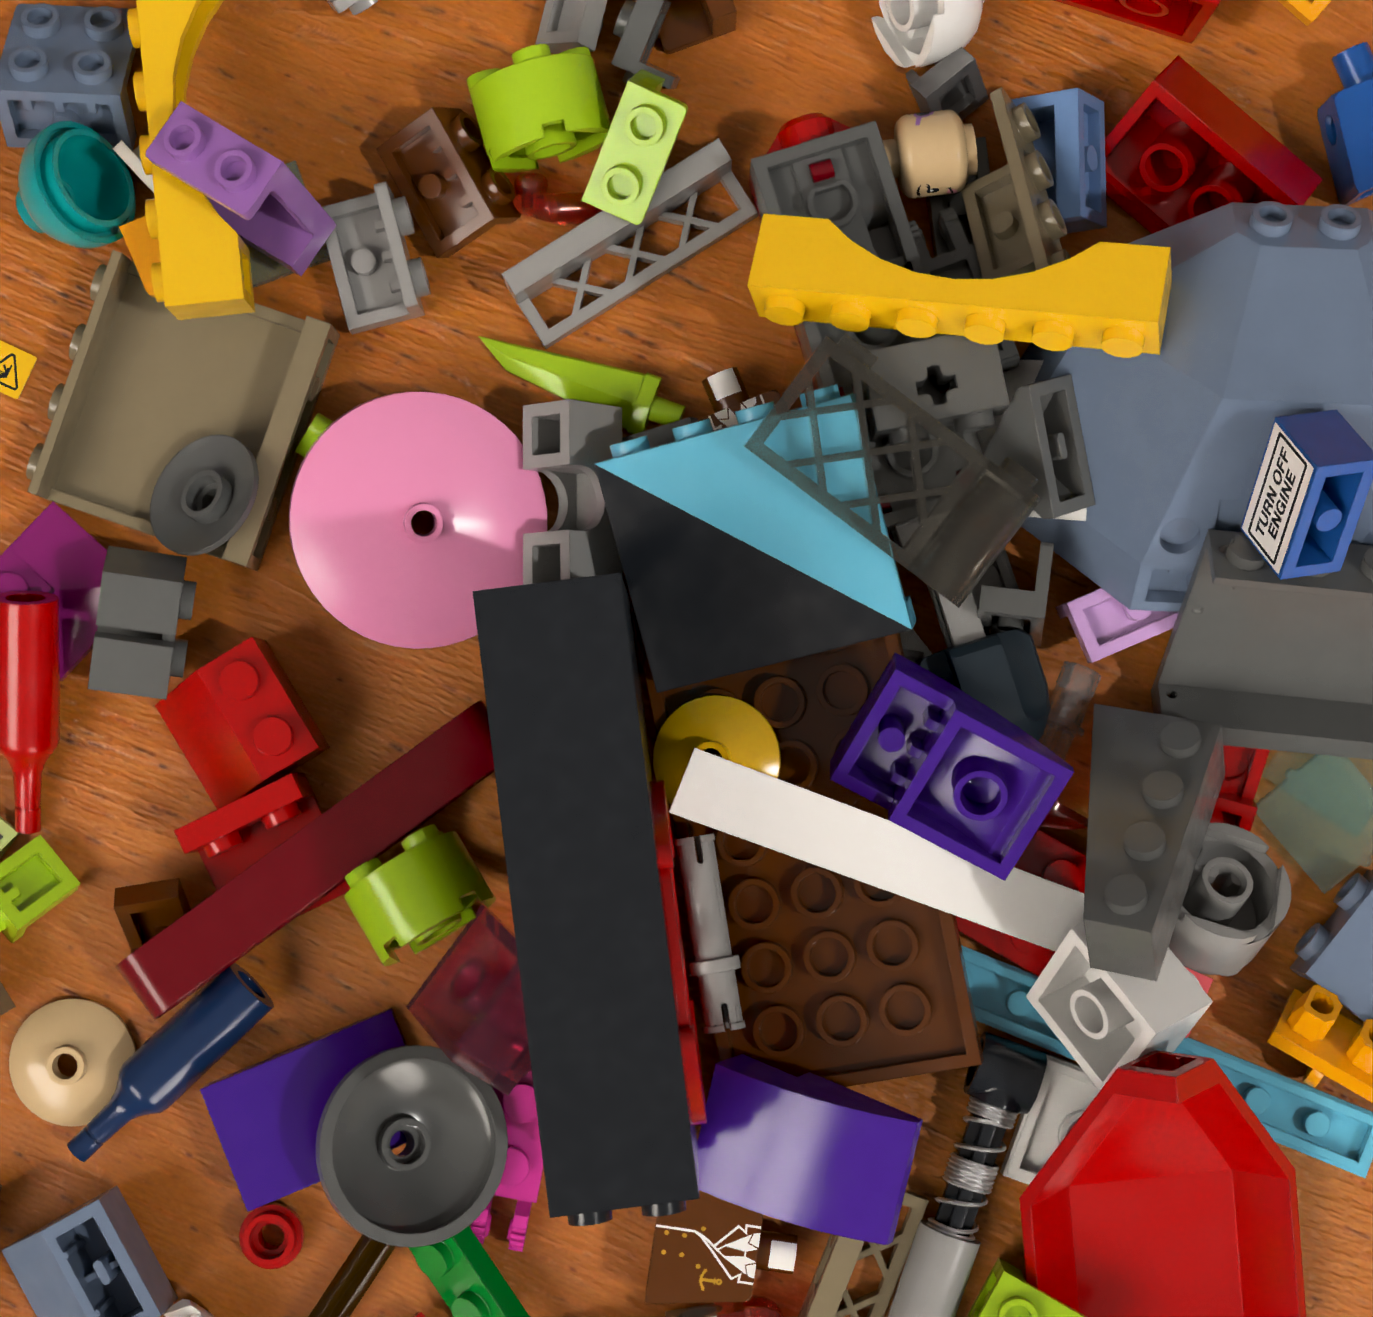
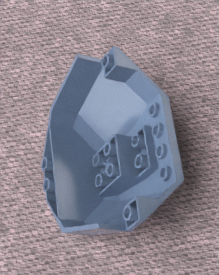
[1007,201,1373,612]

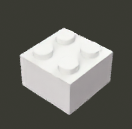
[1026,922,1213,1091]

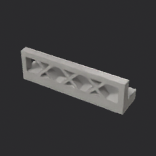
[501,138,758,349]

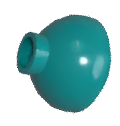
[16,121,136,249]

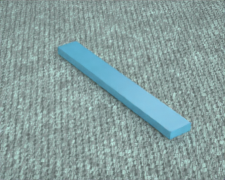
[961,945,1373,1178]

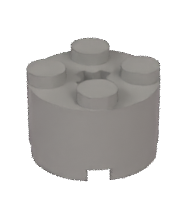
[1168,823,1291,977]

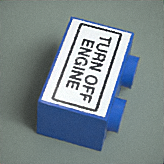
[1240,409,1373,580]

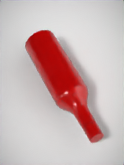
[0,591,60,834]

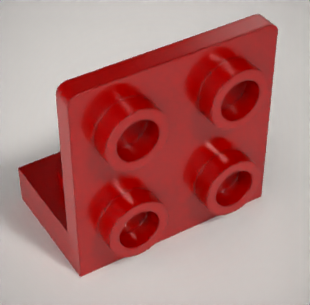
[174,773,350,916]

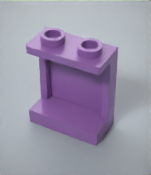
[146,101,337,276]

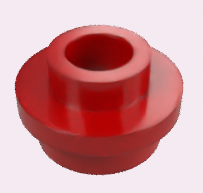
[239,1203,305,1269]

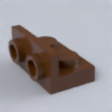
[376,107,521,258]

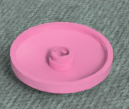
[289,392,547,649]

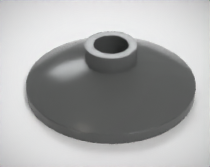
[150,435,259,556]

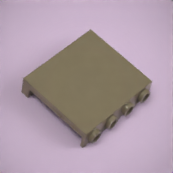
[26,250,340,571]

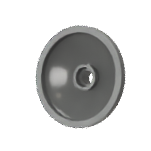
[316,1045,508,1247]

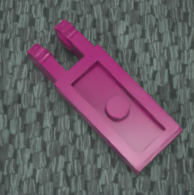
[471,1062,544,1252]

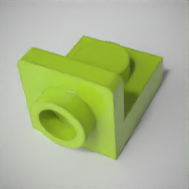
[0,835,81,943]

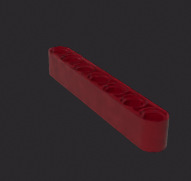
[116,700,495,1020]

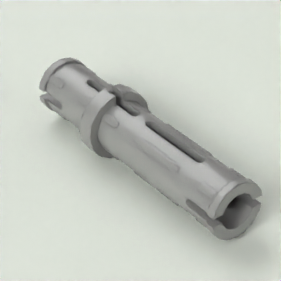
[673,833,746,1034]

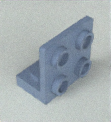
[0,3,137,152]

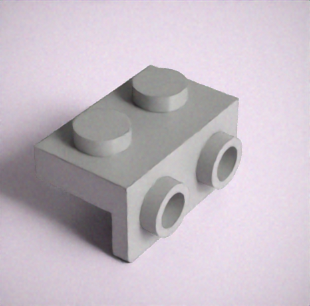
[322,181,431,335]

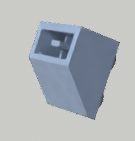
[1,1185,178,1317]

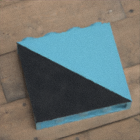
[594,384,917,693]

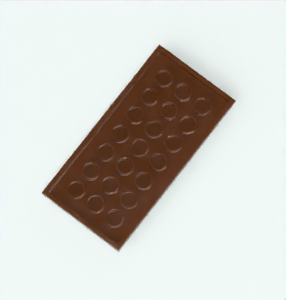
[631,601,984,1087]

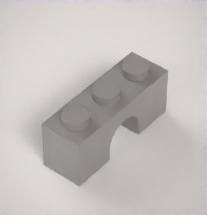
[523,399,623,585]

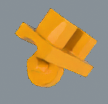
[1267,984,1373,1103]

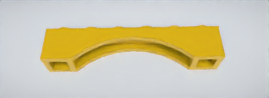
[127,0,255,320]
[747,214,1172,358]

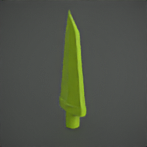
[479,336,686,434]

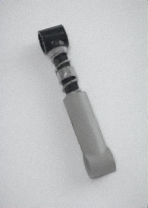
[887,1032,1047,1317]

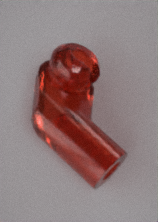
[512,173,602,225]

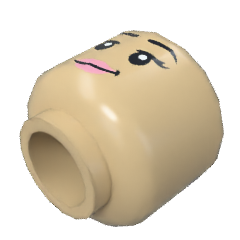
[882,110,978,198]

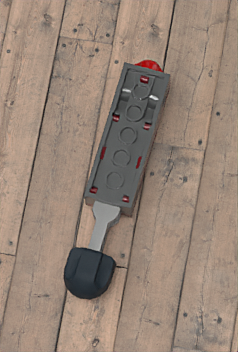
[749,112,1050,741]

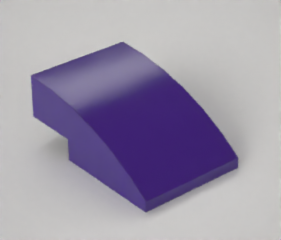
[830,653,1074,881]
[200,1008,407,1212]
[698,1054,923,1245]

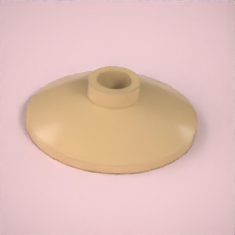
[9,998,137,1126]

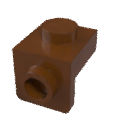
[114,878,191,954]

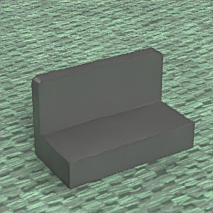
[978,542,1054,647]

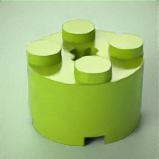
[466,44,610,173]
[344,824,496,966]

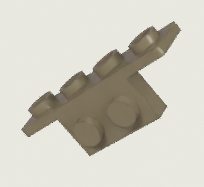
[961,87,1071,279]

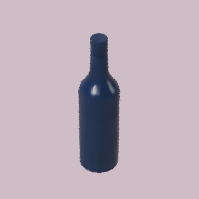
[67,963,274,1162]

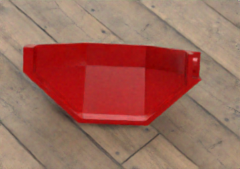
[1019,1050,1306,1317]

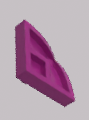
[0,502,107,681]

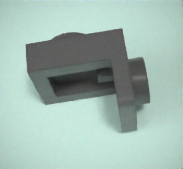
[611,0,681,89]

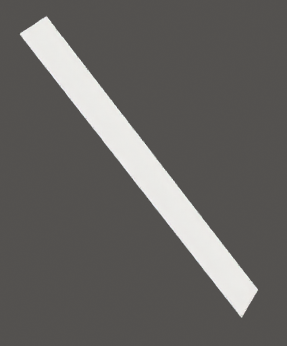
[669,747,1084,952]

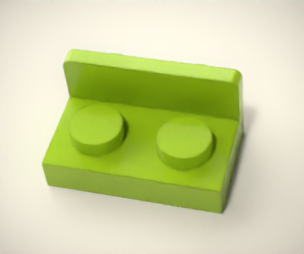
[581,69,688,225]

